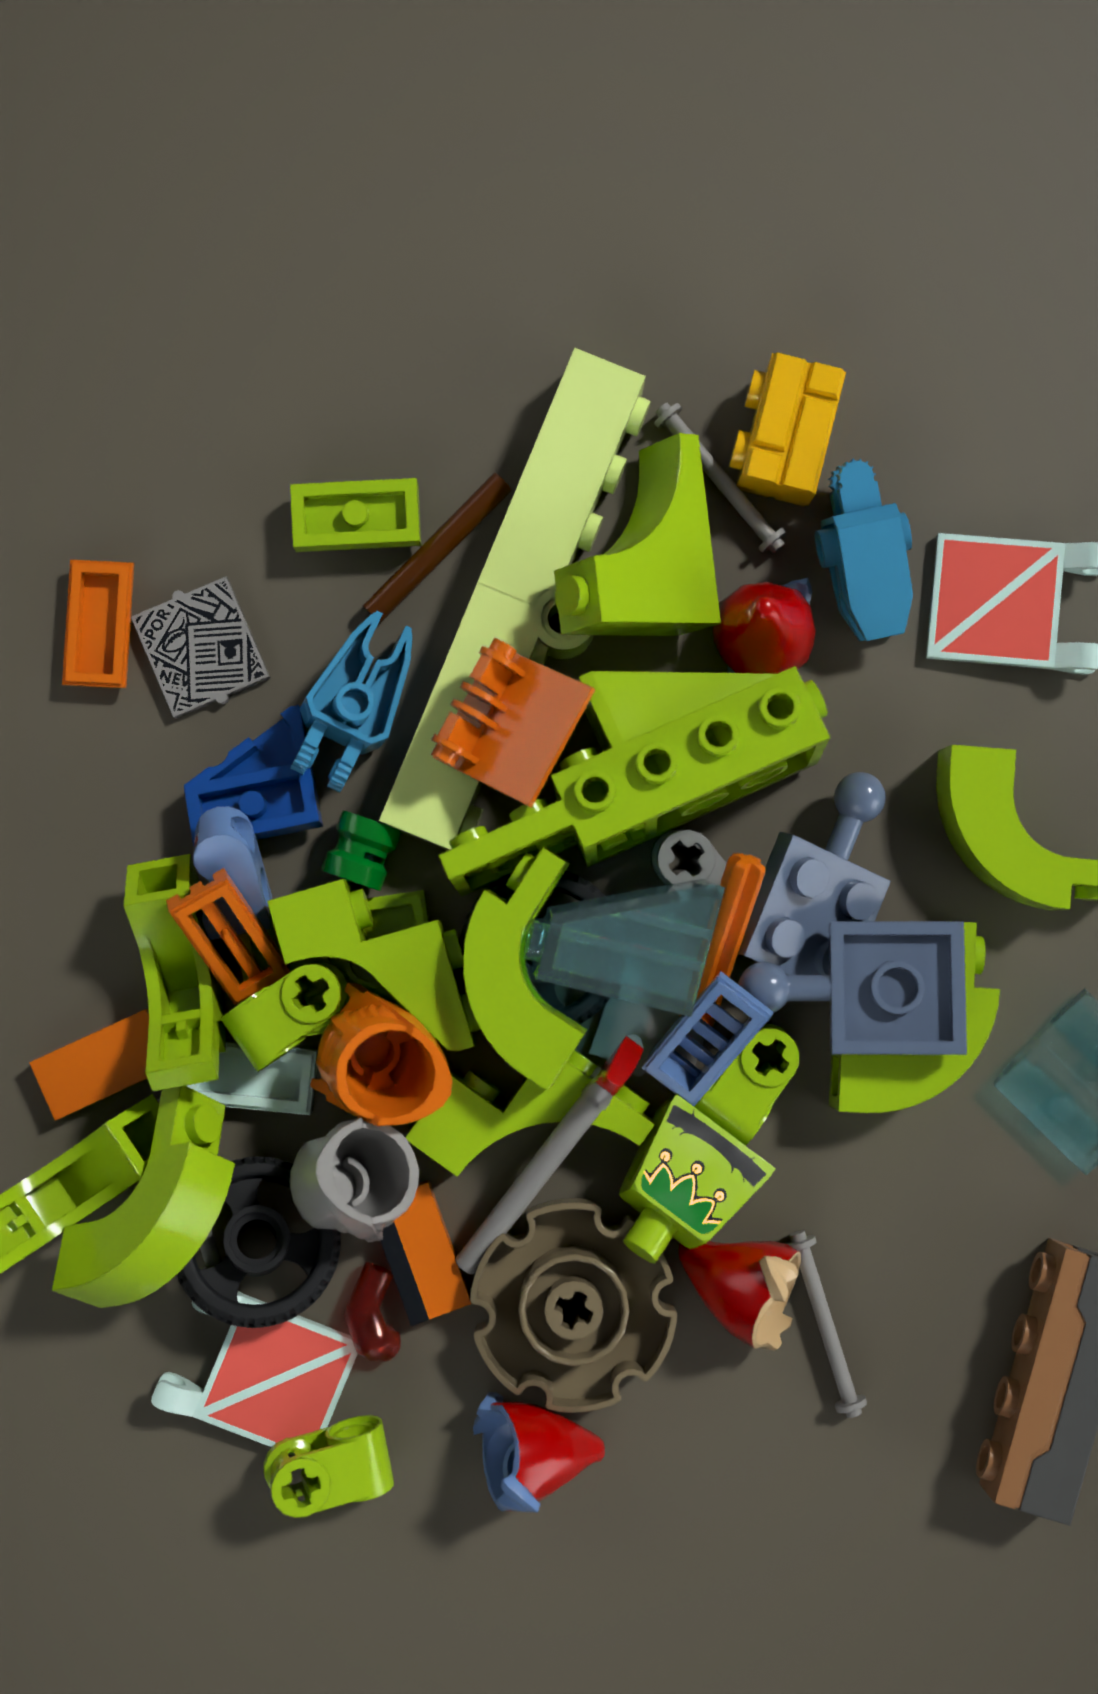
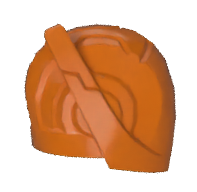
[310,983,452,1126]

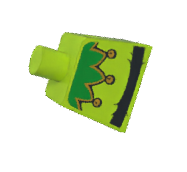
[618,1094,776,1263]

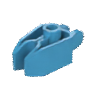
[815,459,913,641]
[291,611,413,793]

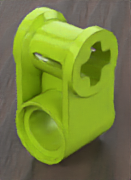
[221,962,349,1072]
[694,1023,799,1146]
[263,1415,394,1518]

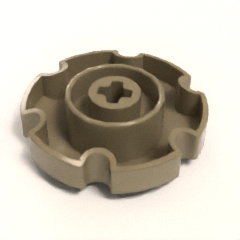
[470,1198,677,1413]

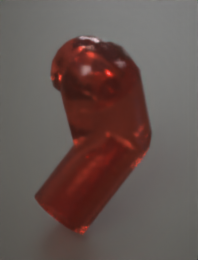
[344,1262,401,1362]

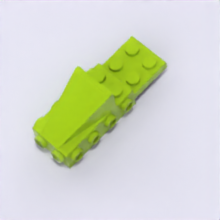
[439,666,830,897]

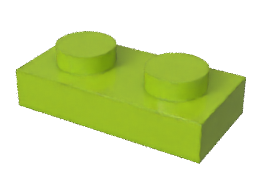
[290,478,421,552]

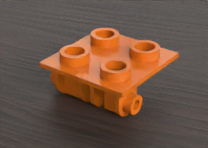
[431,638,595,808]

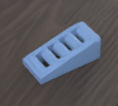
[642,971,773,1106]

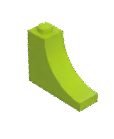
[554,433,721,636]

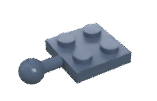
[738,772,891,975]
[738,921,967,1055]

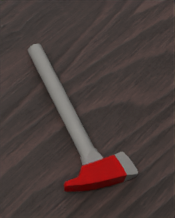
[455,1033,644,1274]

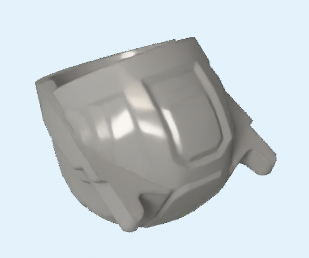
[290,1118,419,1242]

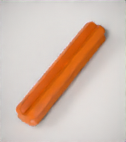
[678,853,766,1027]

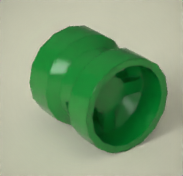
[321,810,402,891]

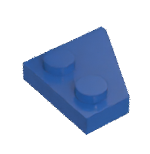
[184,705,323,846]

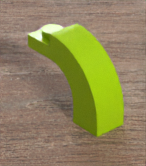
[936,744,1098,910]
[463,848,588,1091]
[124,854,226,1091]
[829,922,1000,1113]
[52,1086,235,1308]
[0,1094,159,1274]

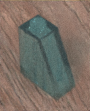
[524,879,725,1017]

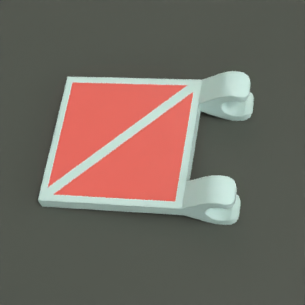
[926,533,1098,675]
[152,1291,362,1456]

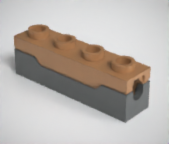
[976,1238,1098,1526]

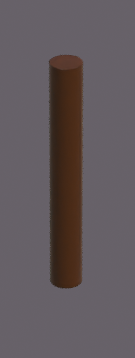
[362,473,512,623]

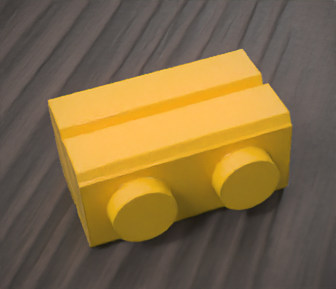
[729,352,846,506]

